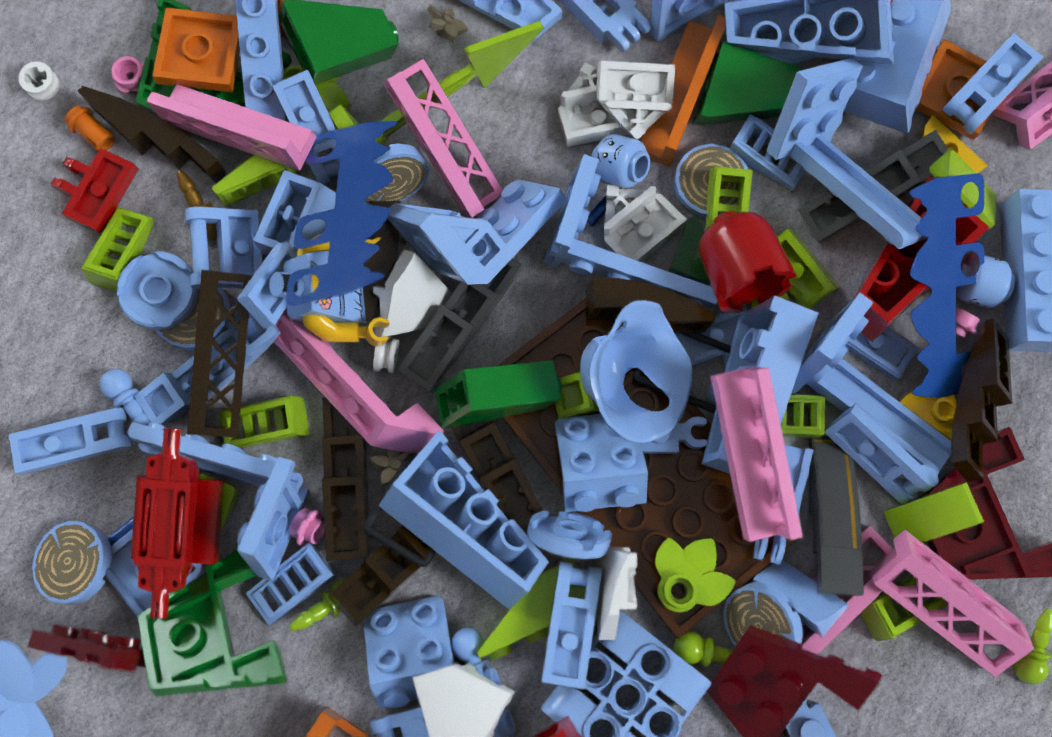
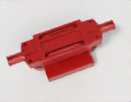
[131,428,224,619]

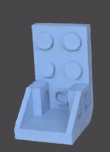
[387,179,567,284]

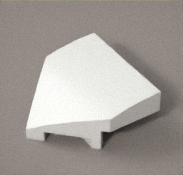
[597,61,675,140]
[558,63,628,147]
[604,185,687,262]
[373,250,452,337]
[593,546,637,640]
[413,663,514,737]

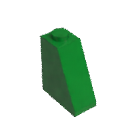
[279,0,399,85]
[694,42,805,126]
[434,360,562,429]

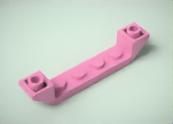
[274,307,445,454]

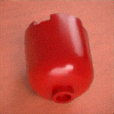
[699,211,797,313]

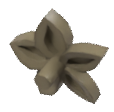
[427,4,468,42]
[369,449,410,486]

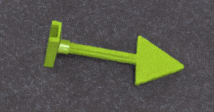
[329,21,544,145]

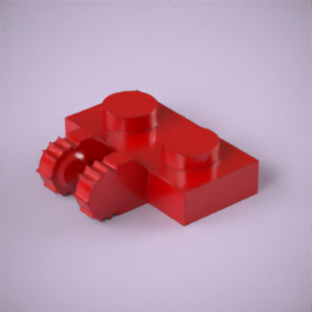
[50,148,139,234]

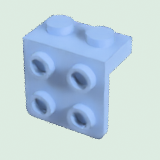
[555,414,648,512]
[363,596,455,708]

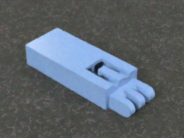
[559,0,651,52]

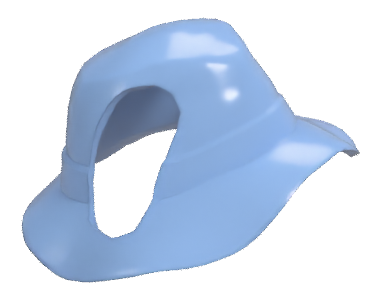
[580,300,693,443]

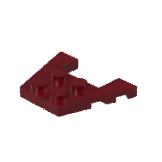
[918,427,1052,580]
[28,624,146,672]
[706,625,883,737]

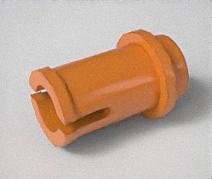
[65,105,116,152]

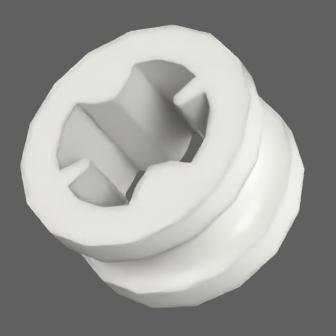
[18,61,60,101]
[373,338,399,374]

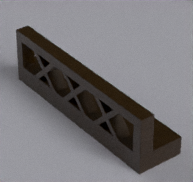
[187,269,253,438]

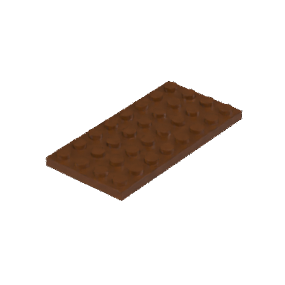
[497,298,800,639]

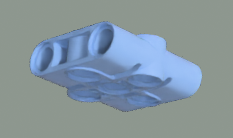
[540,610,712,737]

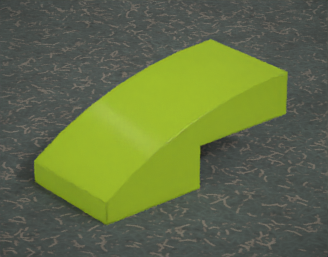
[883,482,984,543]

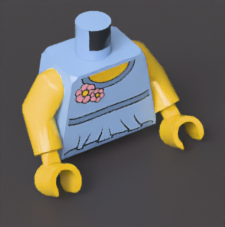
[269,234,390,347]

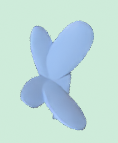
[0,640,67,737]

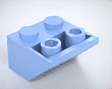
[253,170,336,256]

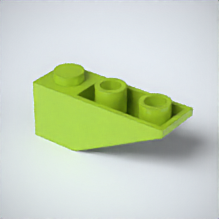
[477,559,585,662]

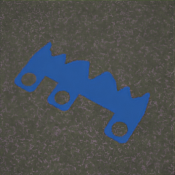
[286,121,398,306]
[909,173,984,398]

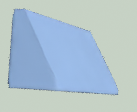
[752,559,848,638]

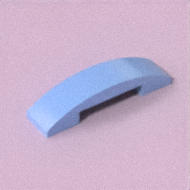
[134,313,281,426]

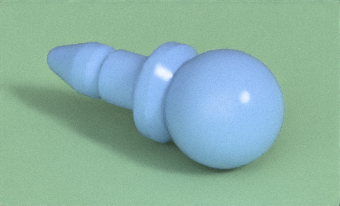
[99,369,151,426]

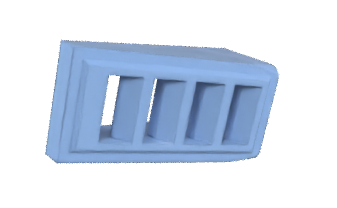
[730,114,805,191]
[246,542,337,626]

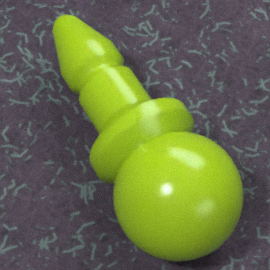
[289,578,346,631]
[1013,608,1052,685]
[673,631,733,667]

